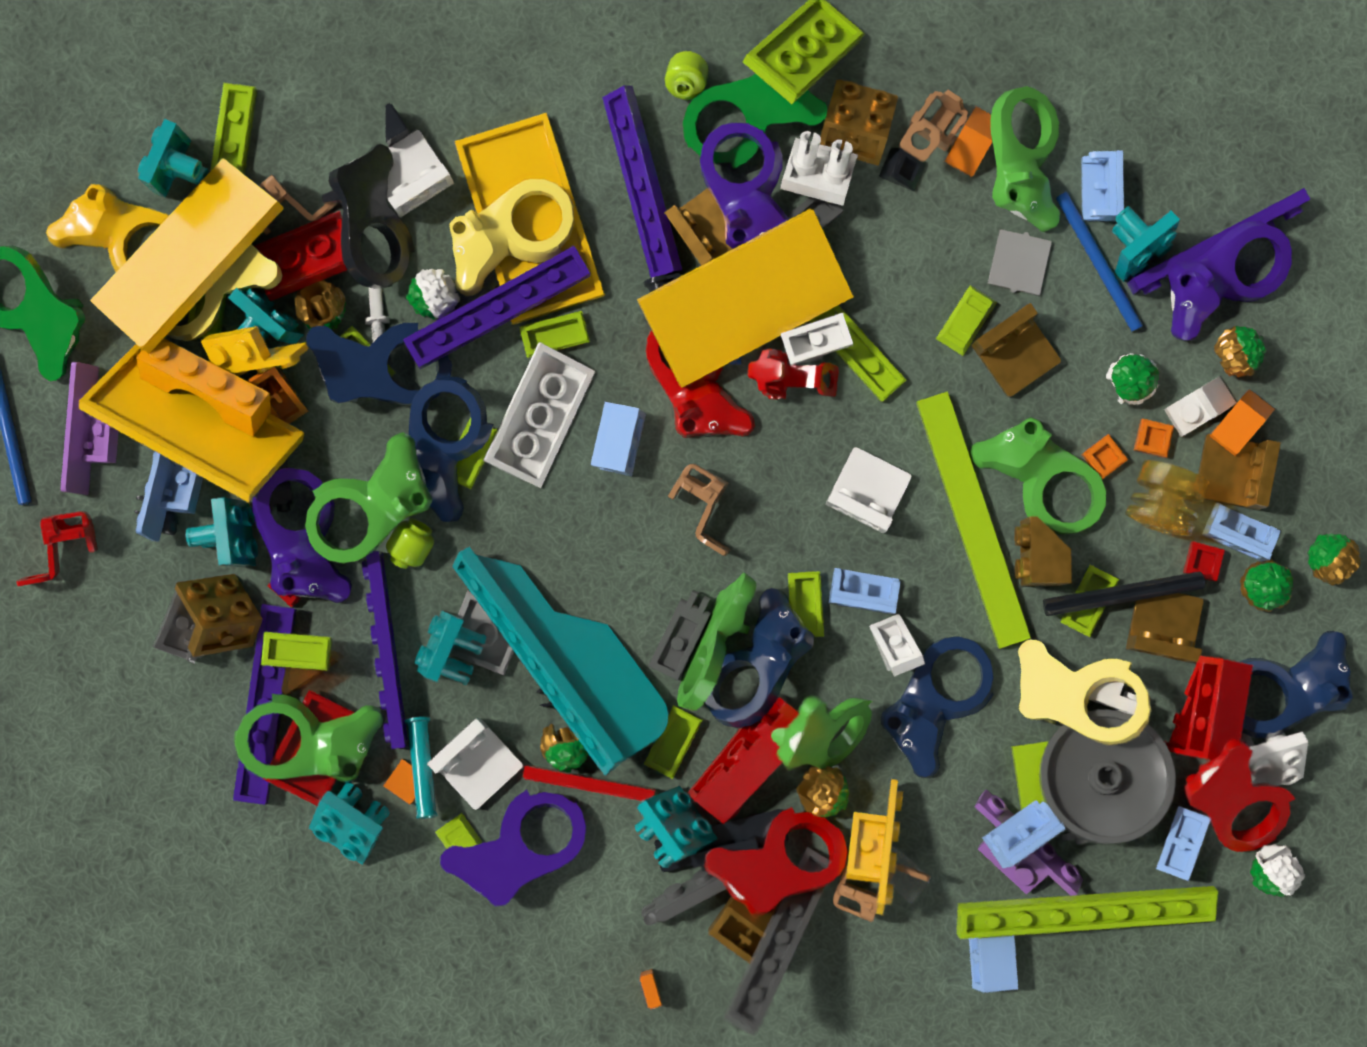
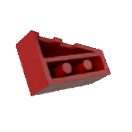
[1164,656,1253,760]

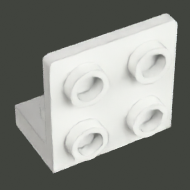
[387,130,454,218]
[825,447,912,533]
[427,718,523,810]

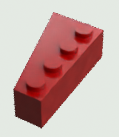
[688,697,799,824]

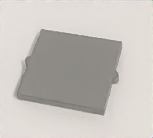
[987,229,1052,296]

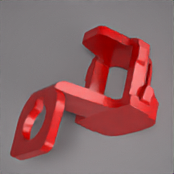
[748,349,839,400]
[16,511,98,586]

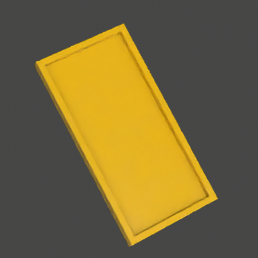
[454,113,604,325]
[90,158,284,354]
[637,209,853,388]
[79,344,304,503]

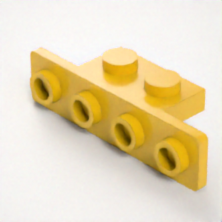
[201,326,309,376]
[846,779,903,915]

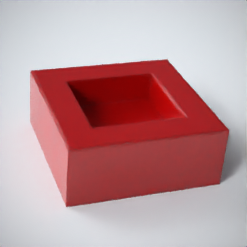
[1183,541,1225,582]

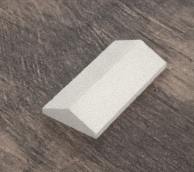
[483,343,595,488]

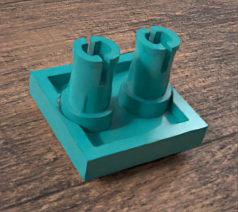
[138,118,209,198]
[1112,206,1180,282]
[228,288,303,344]
[186,497,258,567]
[415,611,487,685]
[308,783,390,865]
[635,786,718,868]

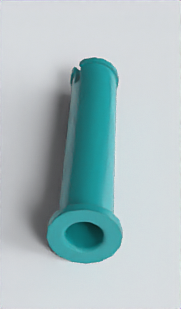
[404,717,438,819]

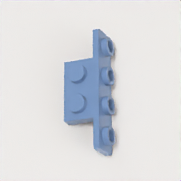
[136,451,203,542]

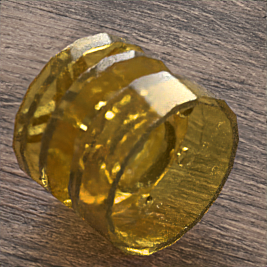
[1125,460,1210,536]

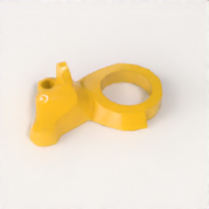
[46,184,169,272]

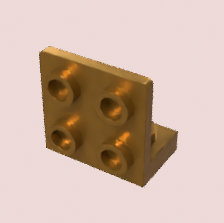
[820,79,898,166]
[664,188,732,266]
[971,303,1061,397]
[1194,434,1281,510]
[175,574,263,657]
[1126,593,1203,663]

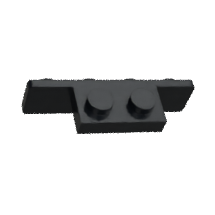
[654,809,789,872]

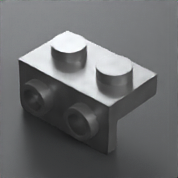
[153,590,203,664]

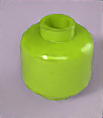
[665,51,709,100]
[386,518,434,569]

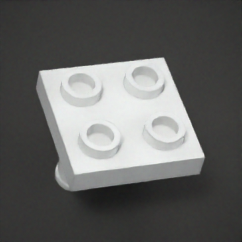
[780,131,858,206]
[1241,732,1308,786]

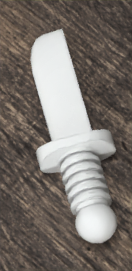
[365,288,390,342]

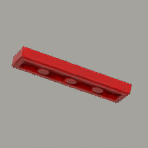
[523,764,655,801]

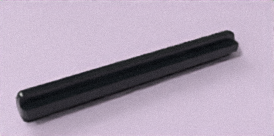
[1043,571,1205,616]

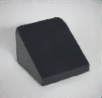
[385,103,410,147]
[879,147,926,191]

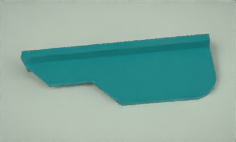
[452,546,668,776]

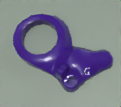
[700,123,789,249]
[1168,221,1292,340]
[252,468,352,603]
[440,790,586,907]

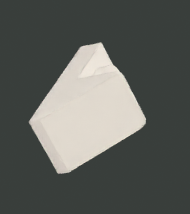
[781,313,853,365]
[1164,376,1237,437]
[869,614,925,677]
[1089,681,1137,715]

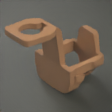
[900,90,968,162]
[259,175,338,235]
[668,464,731,556]
[833,863,930,922]

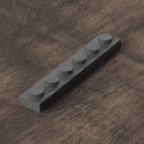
[724,847,829,1036]

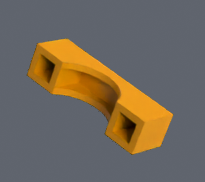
[137,338,271,437]

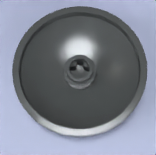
[1039,710,1176,845]

